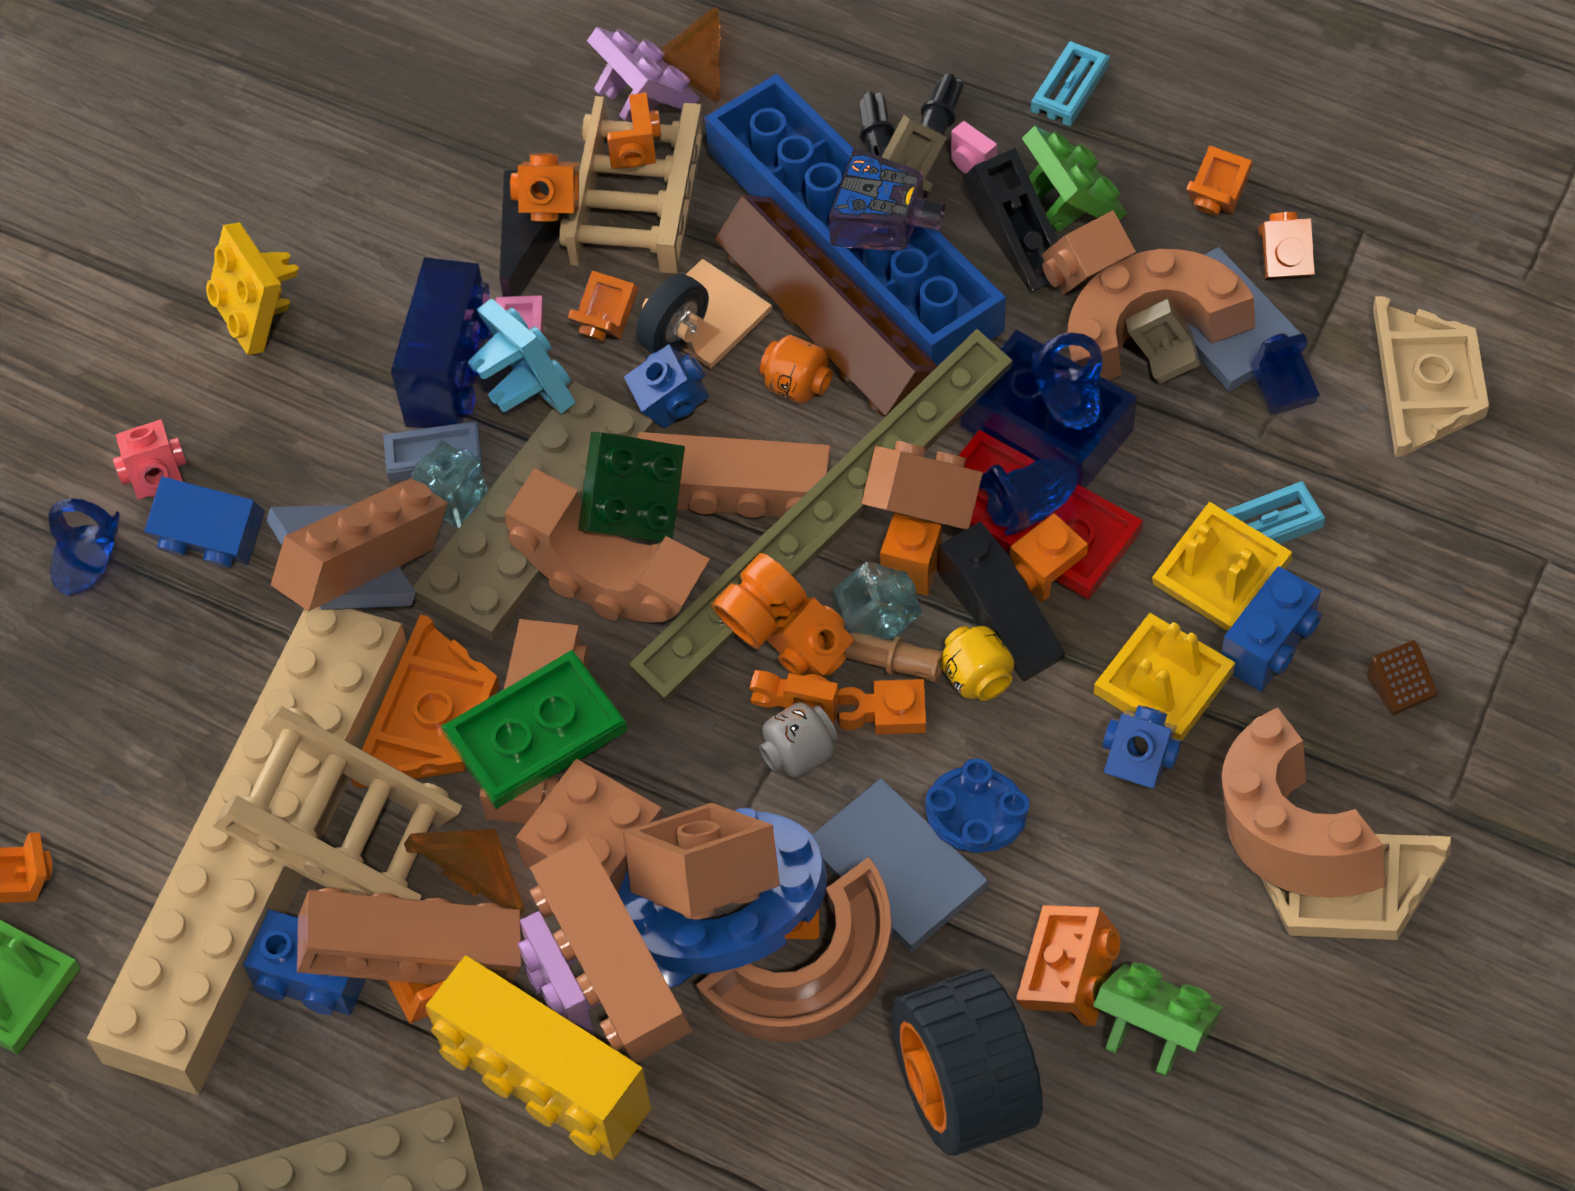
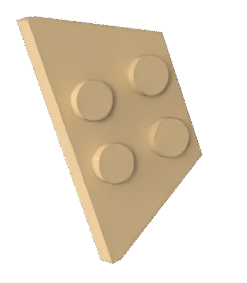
[1373,296,1489,457]
[1261,834,1451,940]

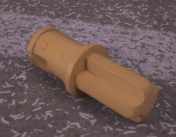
[844,632,943,683]

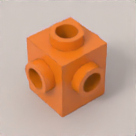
[510,153,579,221]
[767,597,855,676]

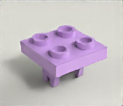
[587,27,700,122]
[517,911,601,1037]

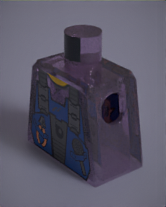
[829,148,945,251]

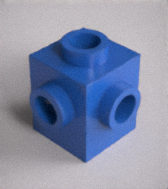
[624,344,710,429]
[1103,705,1182,788]

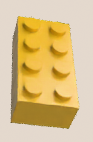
[425,955,652,1161]

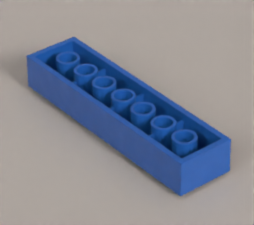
[705,73,1006,366]

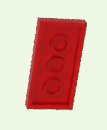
[958,430,1143,600]

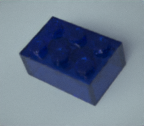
[391,257,493,429]
[961,329,1137,488]

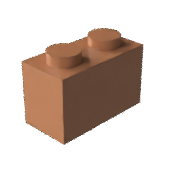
[1041,210,1136,295]
[861,441,983,529]

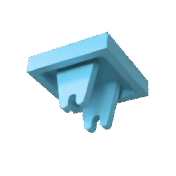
[468,298,576,414]

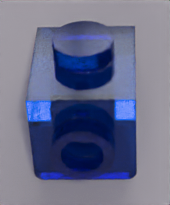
[1250,333,1320,415]

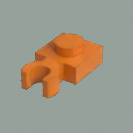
[749,670,839,725]
[838,679,926,735]

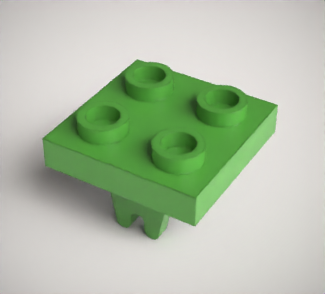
[1022,126,1127,232]
[0,920,80,1055]
[1093,963,1223,1076]

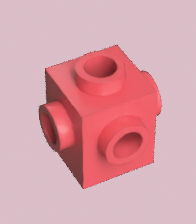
[113,419,187,500]

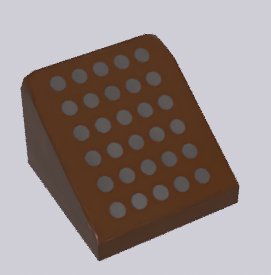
[1367,640,1438,716]

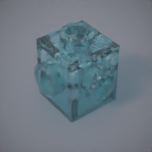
[411,441,487,528]
[833,561,922,640]

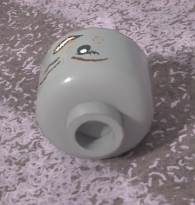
[759,702,838,778]

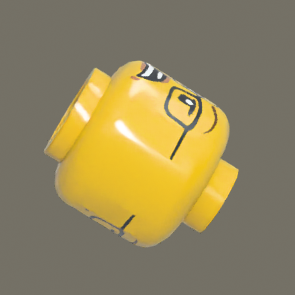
[939,626,1015,701]

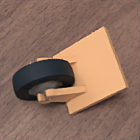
[636,259,772,369]

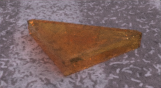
[661,7,720,103]
[404,829,525,916]

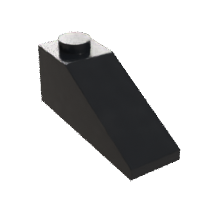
[962,148,1058,293]
[499,170,570,297]
[939,521,1065,682]

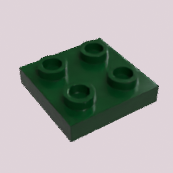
[578,432,685,542]

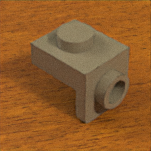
[880,115,947,192]
[1125,299,1200,384]

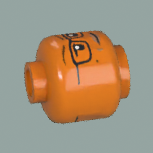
[759,335,833,404]

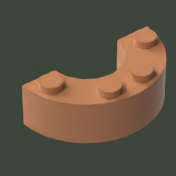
[1067,249,1255,391]
[505,468,710,623]
[1222,707,1385,898]
[696,857,893,1042]

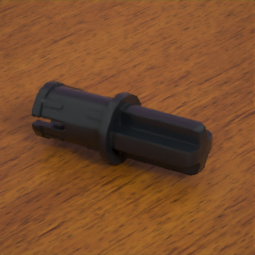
[920,73,964,135]
[859,91,895,160]

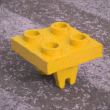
[206,222,299,355]
[1152,501,1292,631]
[1093,613,1235,741]

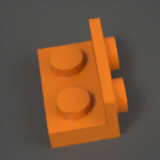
[1016,905,1121,1026]

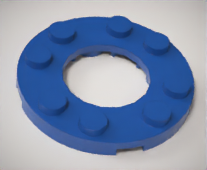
[618,808,827,974]

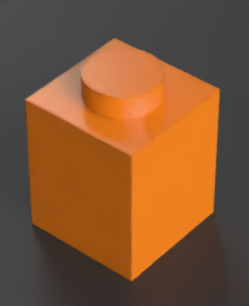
[880,513,942,596]

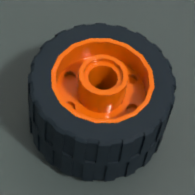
[891,969,1043,1157]

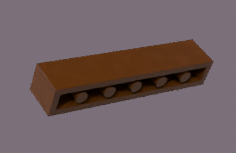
[715,195,938,417]

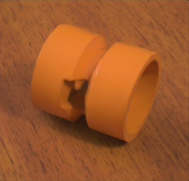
[711,553,807,649]

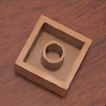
[516,758,663,893]
[624,802,780,919]

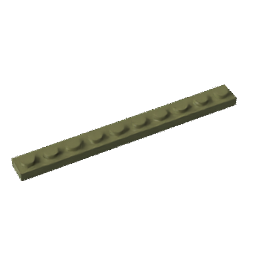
[629,329,1012,703]

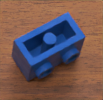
[144,476,265,568]
[1221,566,1322,692]
[243,909,366,1016]

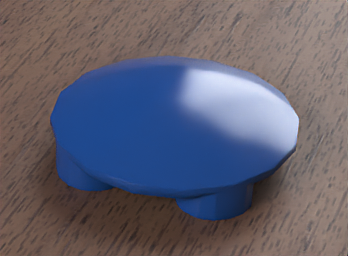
[925,758,1029,853]

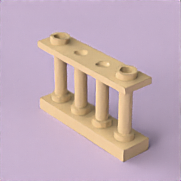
[560,96,704,274]
[212,706,462,900]

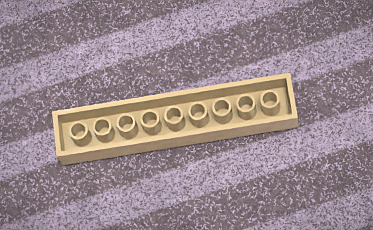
[87,606,408,1096]

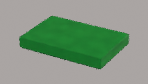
[441,649,628,809]

